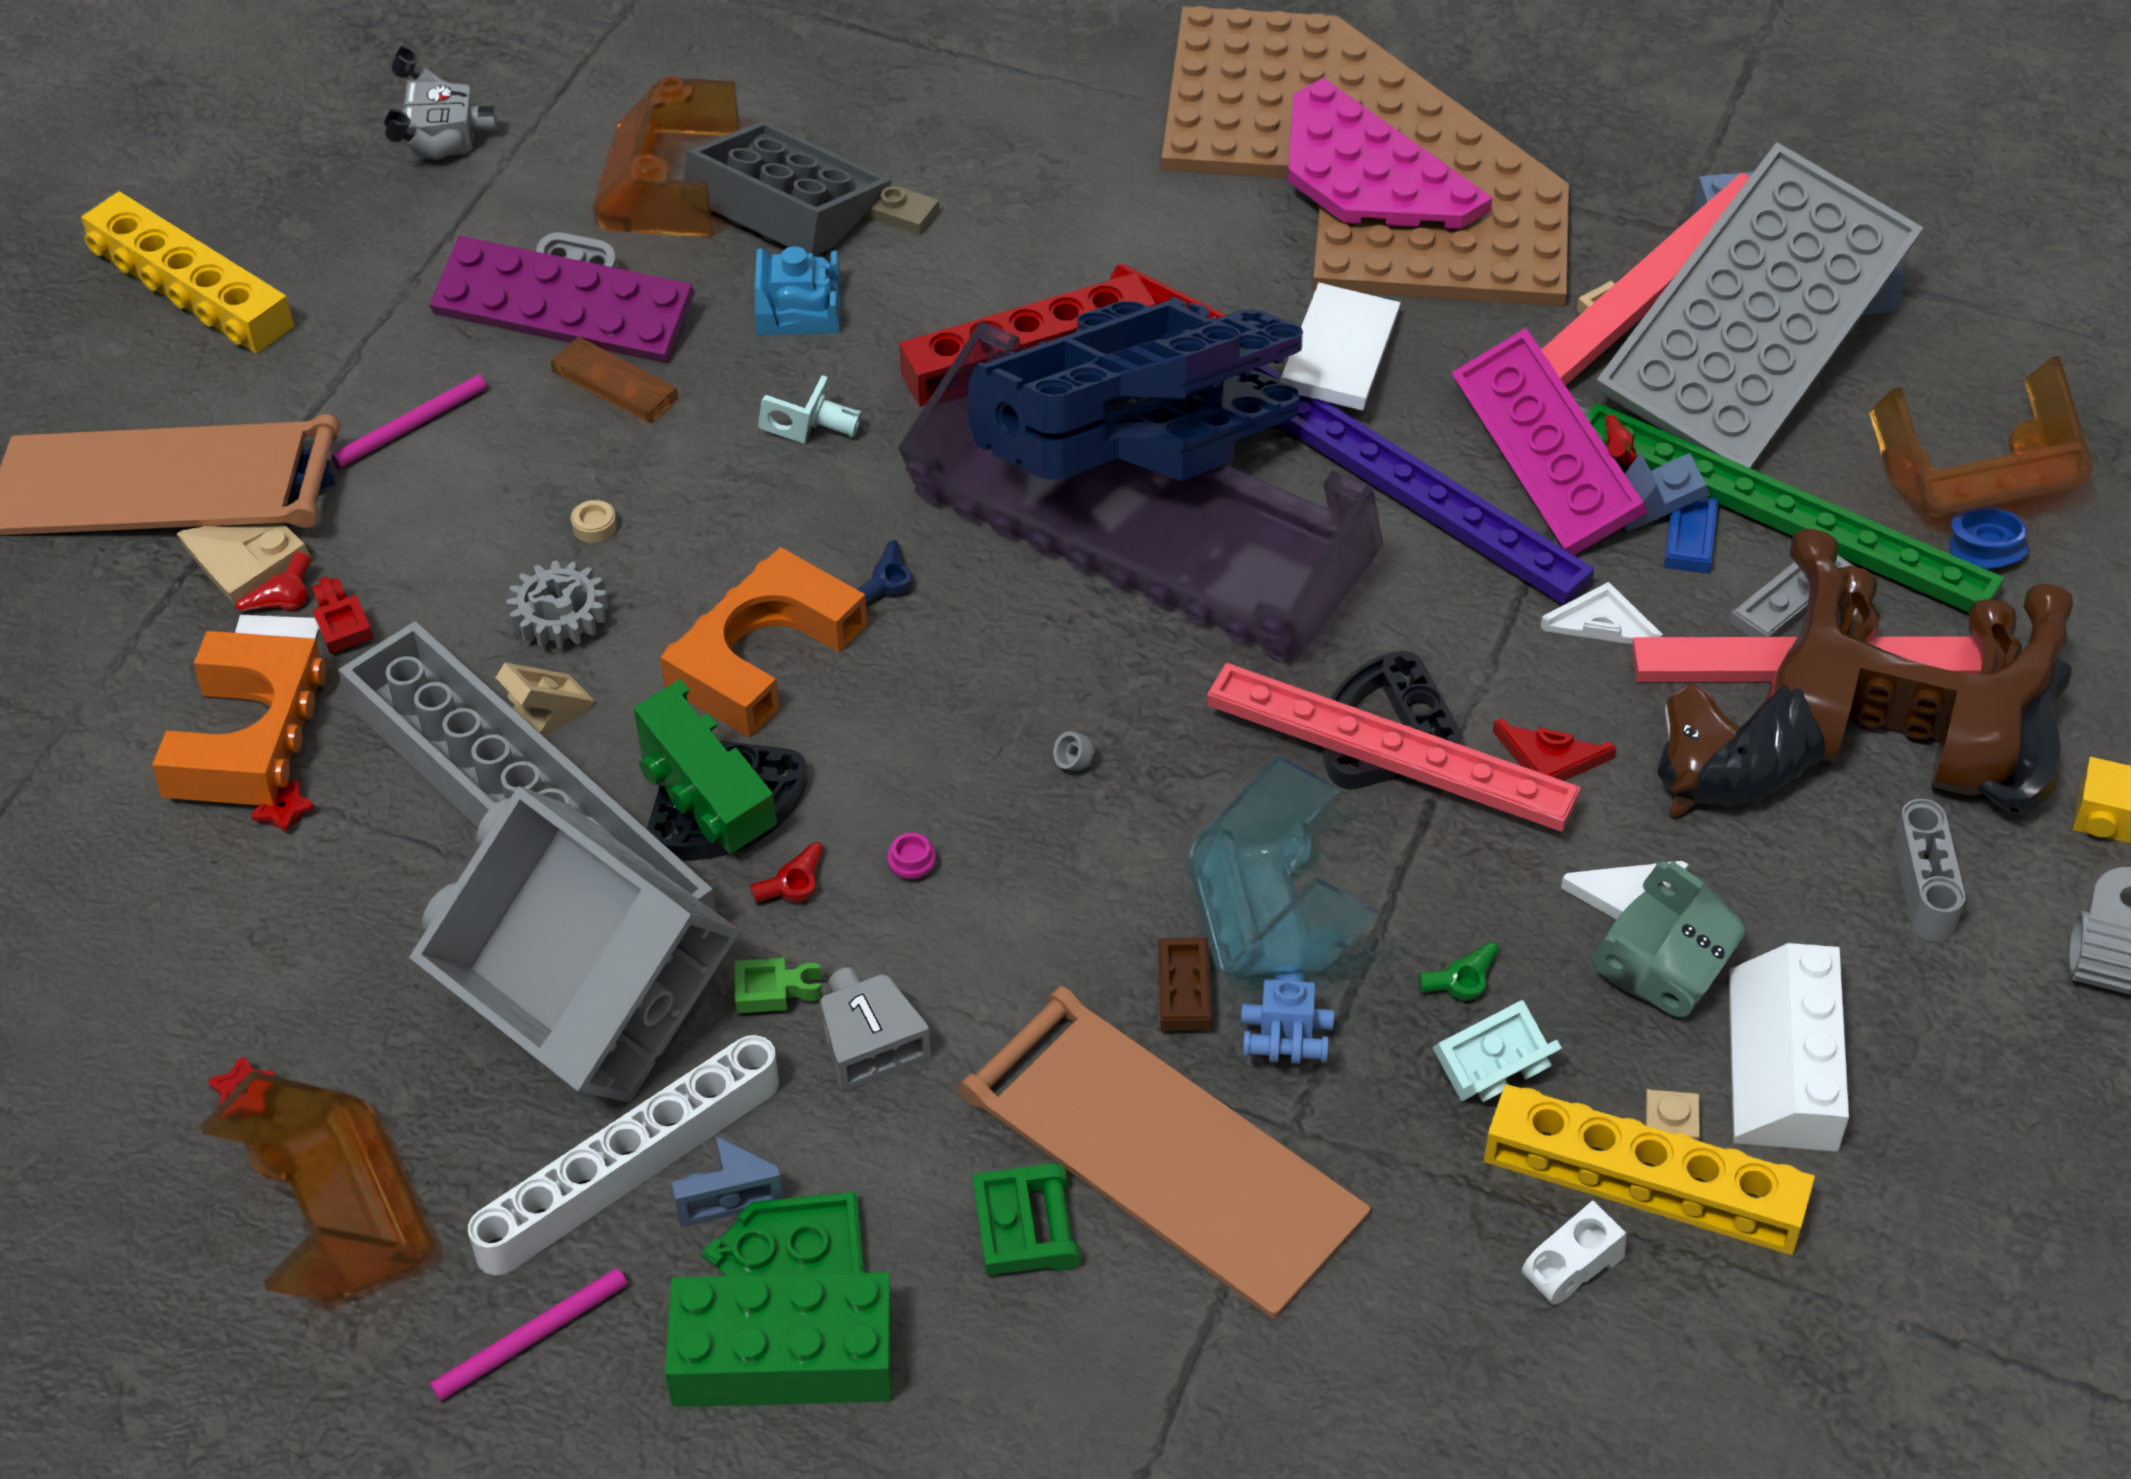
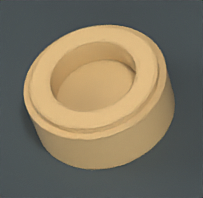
[571,500,617,543]

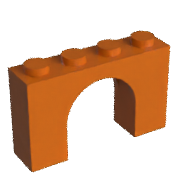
[660,547,868,738]
[152,631,327,805]

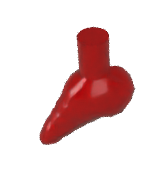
[1605,414,1638,467]
[234,552,312,611]
[750,841,823,903]

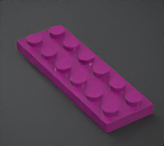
[429,235,695,364]

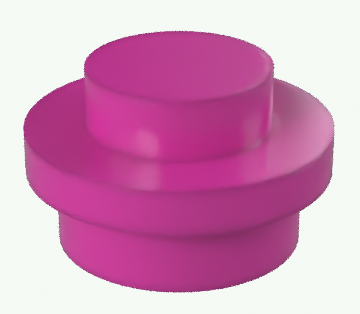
[887,832,936,879]

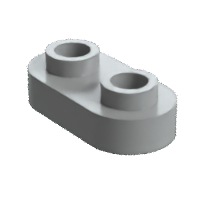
[536,232,619,269]

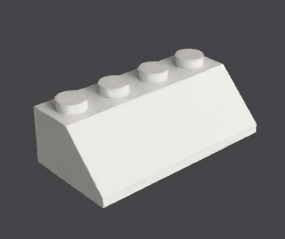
[1728,943,1849,1152]

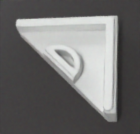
[1540,582,1663,644]
[1561,861,1689,920]

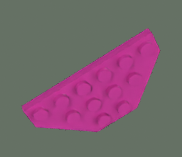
[1288,77,1492,228]

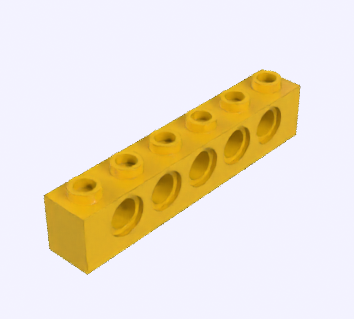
[81,191,294,354]
[1483,1084,1815,1256]

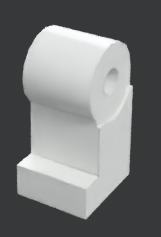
[1522,1201,1626,1305]

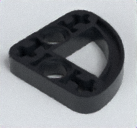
[1322,651,1461,790]
[647,741,807,861]

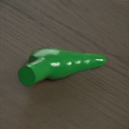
[1418,942,1499,1001]

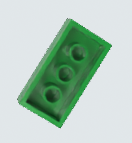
[665,1272,893,1407]

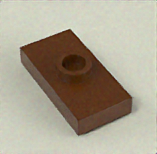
[1158,938,1212,1031]

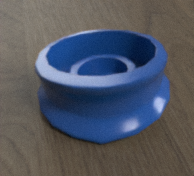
[1949,507,2029,569]

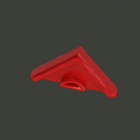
[1493,718,1616,781]

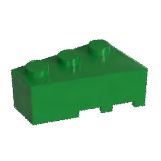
[633,678,777,855]

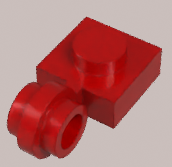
[311,576,374,654]

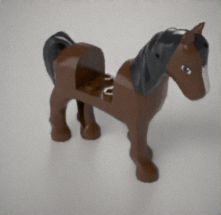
[1658,529,2073,818]

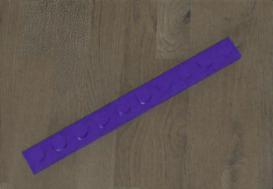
[1252,365,1595,605]

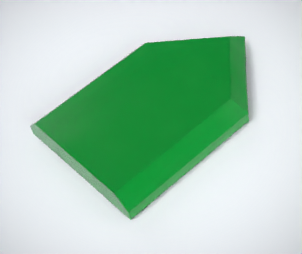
[700,1191,863,1276]

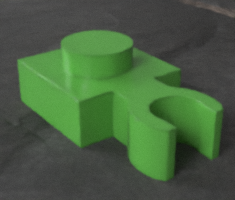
[734,957,822,1014]

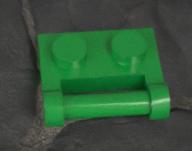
[972,1164,1081,1276]

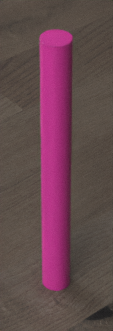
[330,374,487,469]
[429,1267,628,1402]

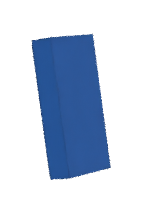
[1664,497,1718,574]

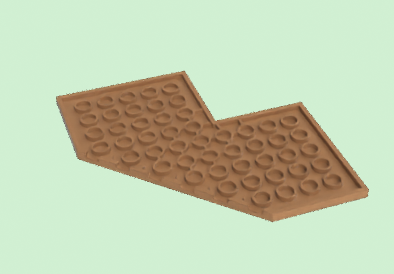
[1161,6,1569,307]

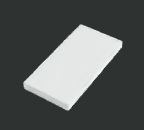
[1281,283,1401,411]

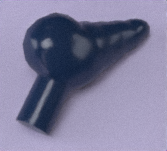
[857,540,913,604]

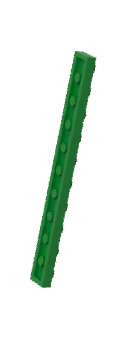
[1585,402,2004,613]

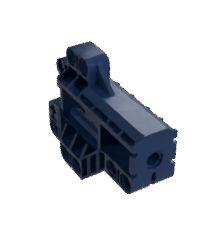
[968,297,1303,481]

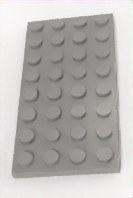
[1594,142,1924,469]

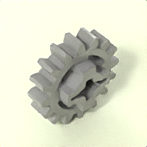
[506,561,608,648]

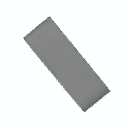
[1893,799,1965,942]

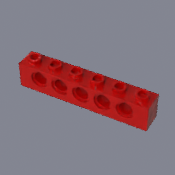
[899,272,1156,407]

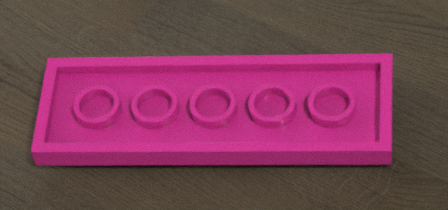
[1451,328,1648,555]

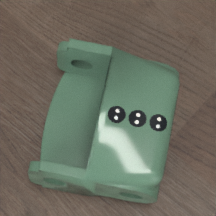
[1591,860,1746,1017]

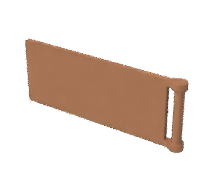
[0,414,341,535]
[957,986,1370,1318]

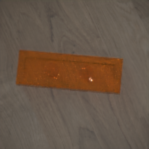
[551,336,678,423]

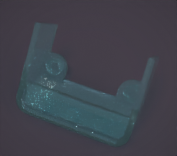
[1189,754,1379,980]

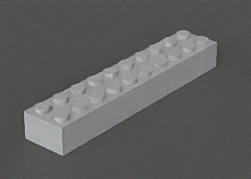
[338,621,716,912]

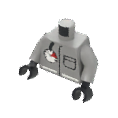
[384,45,497,161]

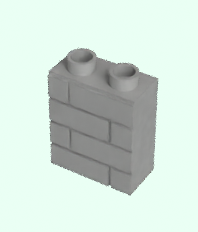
[409,786,740,1103]

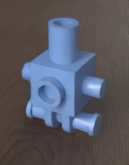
[1241,965,1334,1064]

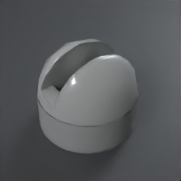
[1053,731,1095,771]

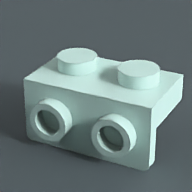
[1432,1000,1562,1102]

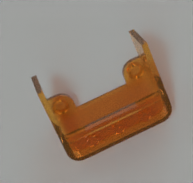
[593,76,740,238]
[1869,356,2093,517]
[200,1071,435,1302]

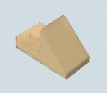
[495,663,595,736]

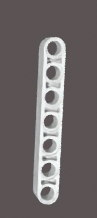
[468,1035,779,1275]

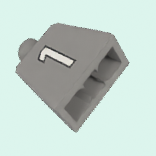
[820,967,931,1092]

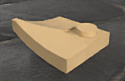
[177,523,310,605]

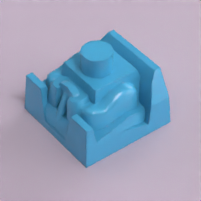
[755,246,841,335]

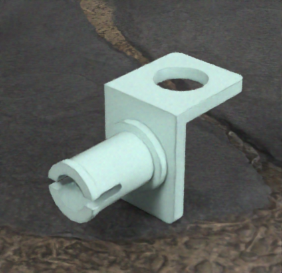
[758,375,862,444]

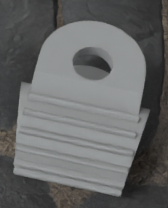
[2068,867,2131,995]

